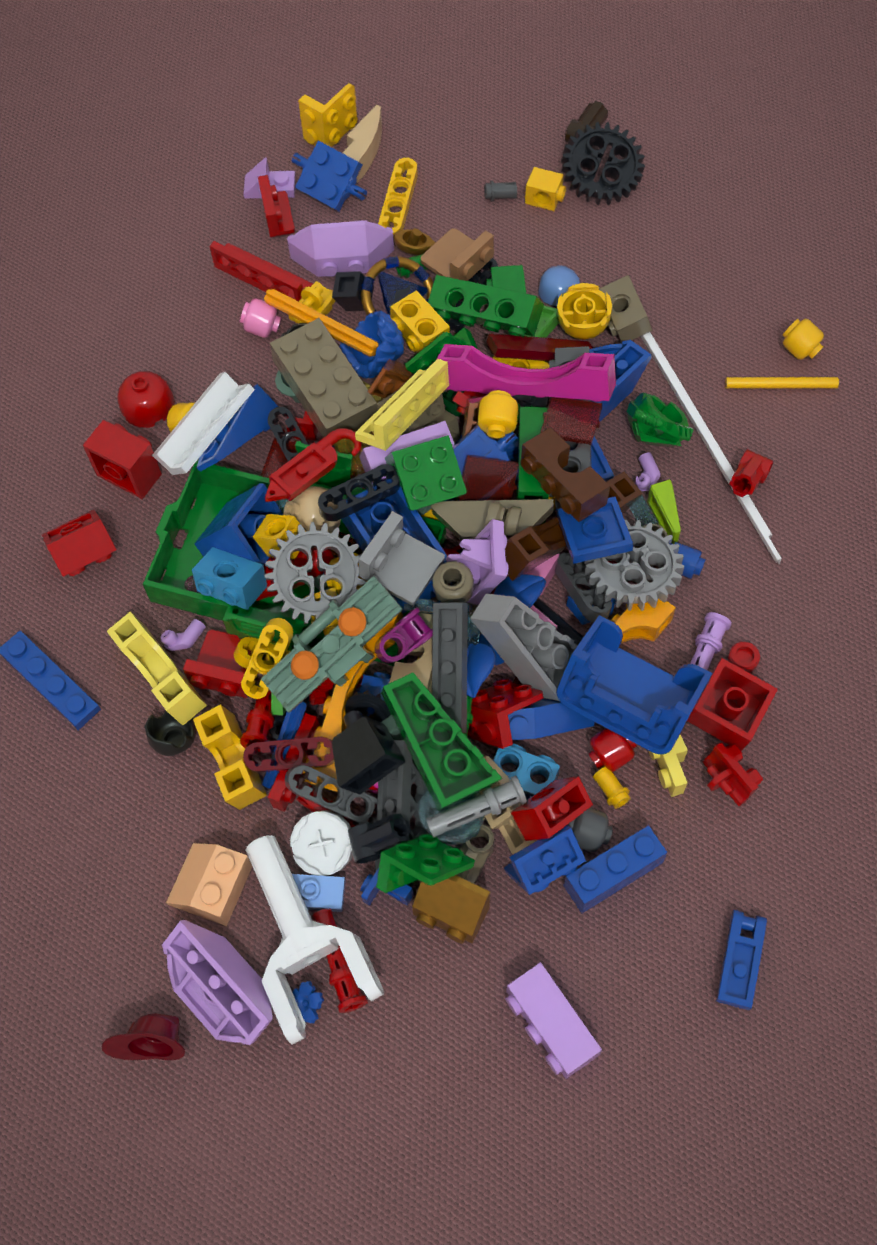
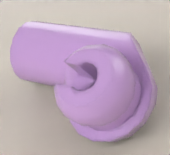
[635,452,661,491]
[161,619,206,651]

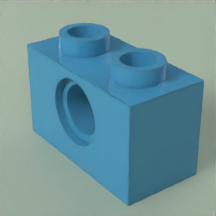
[192,547,267,610]

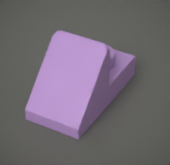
[244,158,296,199]

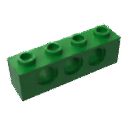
[428,275,544,337]

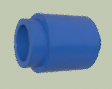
[671,542,706,579]

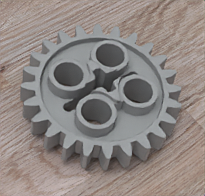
[584,520,684,611]
[264,522,366,624]

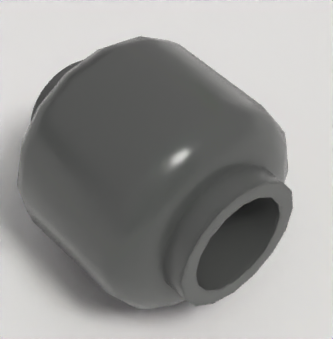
[568,807,612,852]

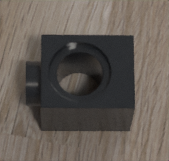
[332,271,374,311]

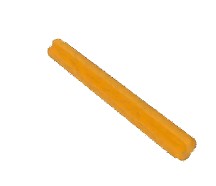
[264,289,379,356]

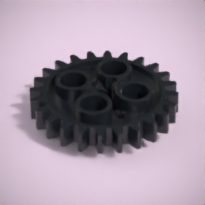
[561,122,645,205]

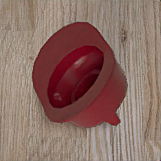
[102,1013,185,1060]

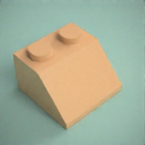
[166,843,253,926]

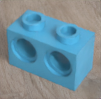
[493,744,560,800]

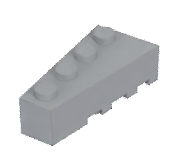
[470,594,577,701]

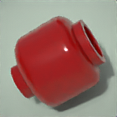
[588,728,637,772]

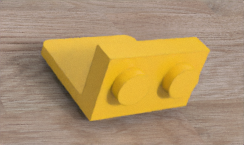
[298,83,358,147]

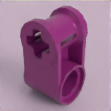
[375,607,433,663]

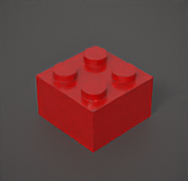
[83,420,162,500]
[687,658,778,751]

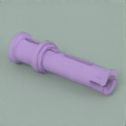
[690,612,731,671]

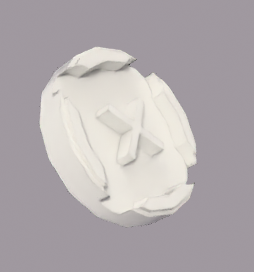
[290,810,353,876]

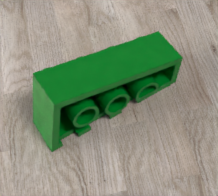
[381,673,502,811]

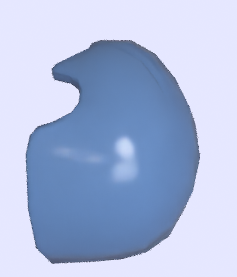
[538,265,580,307]

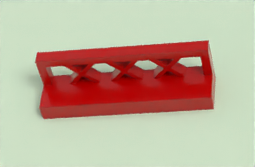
[209,241,313,302]

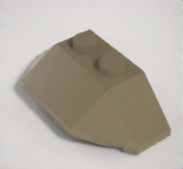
[431,499,554,541]

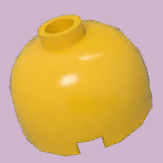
[557,283,612,340]

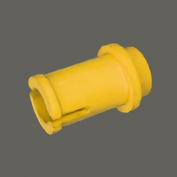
[593,767,631,809]

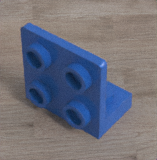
[504,825,586,895]

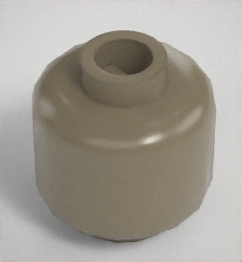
[432,561,474,603]

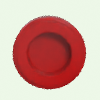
[728,642,760,673]

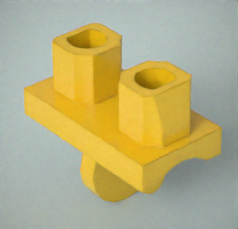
[288,281,335,324]

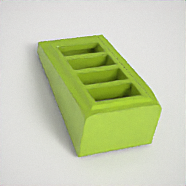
[647,479,681,544]

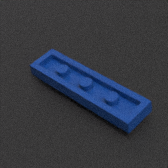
[0,630,101,730]

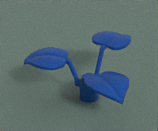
[425,574,546,698]

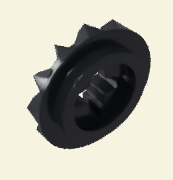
[345,689,391,722]

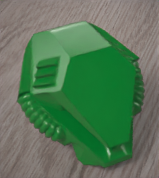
[626,392,694,447]

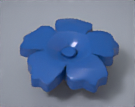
[292,981,324,1024]

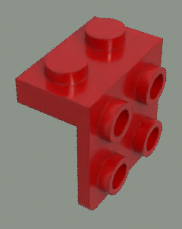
[183,630,252,698]
[468,679,544,749]

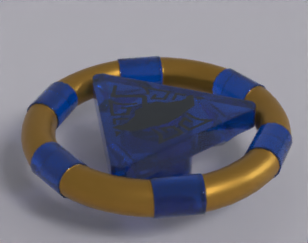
[361,256,434,315]

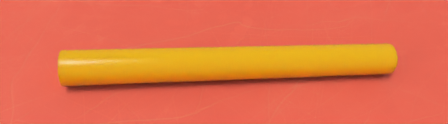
[725,377,839,388]

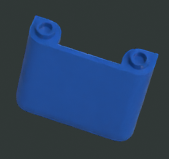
[557,615,712,755]

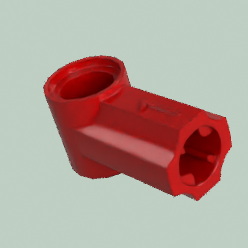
[729,449,774,497]

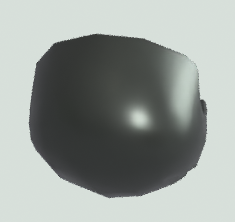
[144,711,195,756]

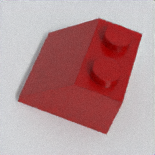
[42,509,116,576]

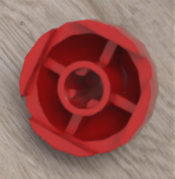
[117,371,175,428]

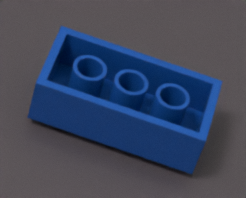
[342,479,454,614]

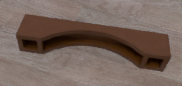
[505,471,643,581]

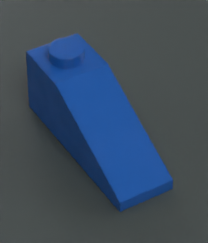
[508,698,595,740]

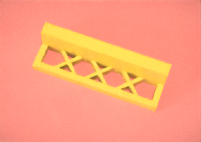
[355,359,449,451]

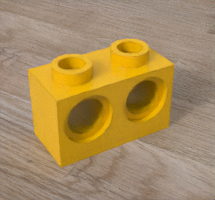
[390,290,450,353]

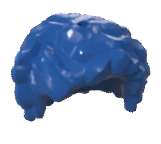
[340,310,404,379]

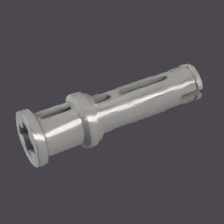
[425,775,527,838]

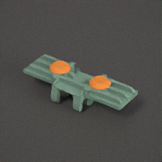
[261,576,403,713]

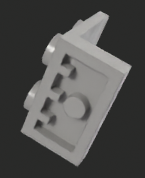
[358,511,445,605]

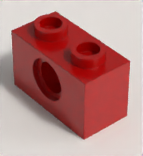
[511,776,593,841]

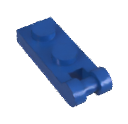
[716,909,767,1011]

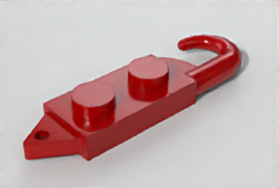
[265,428,362,502]

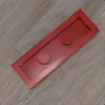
[267,713,320,812]

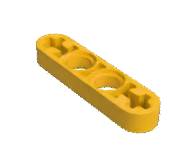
[378,158,418,241]

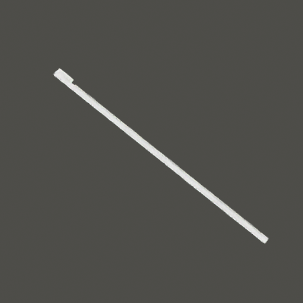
[640,332,782,564]

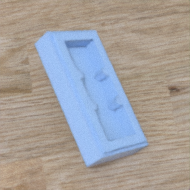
[292,874,346,912]

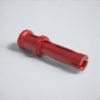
[240,690,274,752]
[312,908,368,1013]

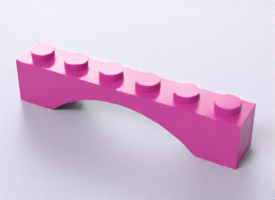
[436,344,616,402]

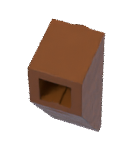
[367,359,414,398]

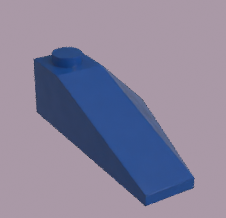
[196,384,279,472]

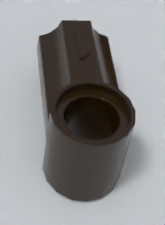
[565,101,608,147]

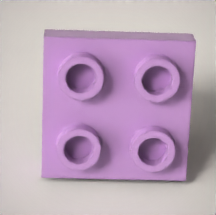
[446,519,509,605]

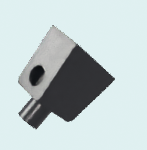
[332,710,405,795]

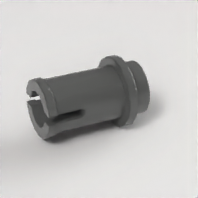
[484,180,517,202]

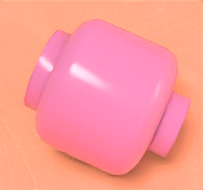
[240,298,282,338]

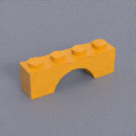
[611,599,676,645]

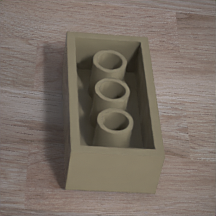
[270,318,377,437]

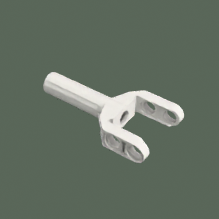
[246,835,384,1045]

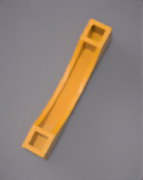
[303,612,403,792]

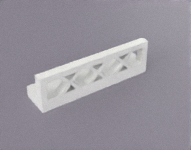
[152,372,255,475]

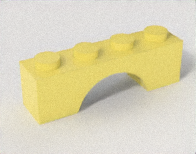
[107,611,207,725]

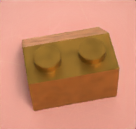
[412,875,490,944]

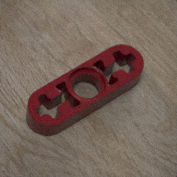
[243,737,334,772]

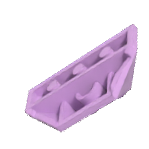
[287,220,394,277]
[162,920,273,1045]

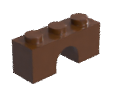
[521,427,610,522]

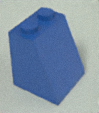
[194,483,283,566]

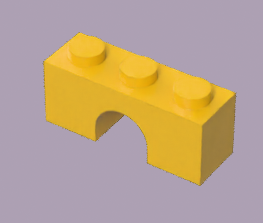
[193,704,267,810]

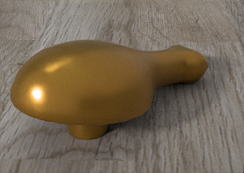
[393,229,436,255]

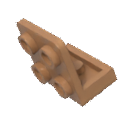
[421,228,494,281]

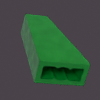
[516,406,549,524]

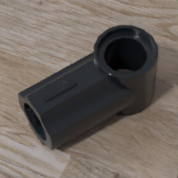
[348,814,411,864]

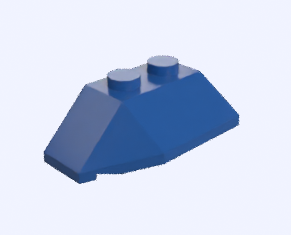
[554,340,652,427]

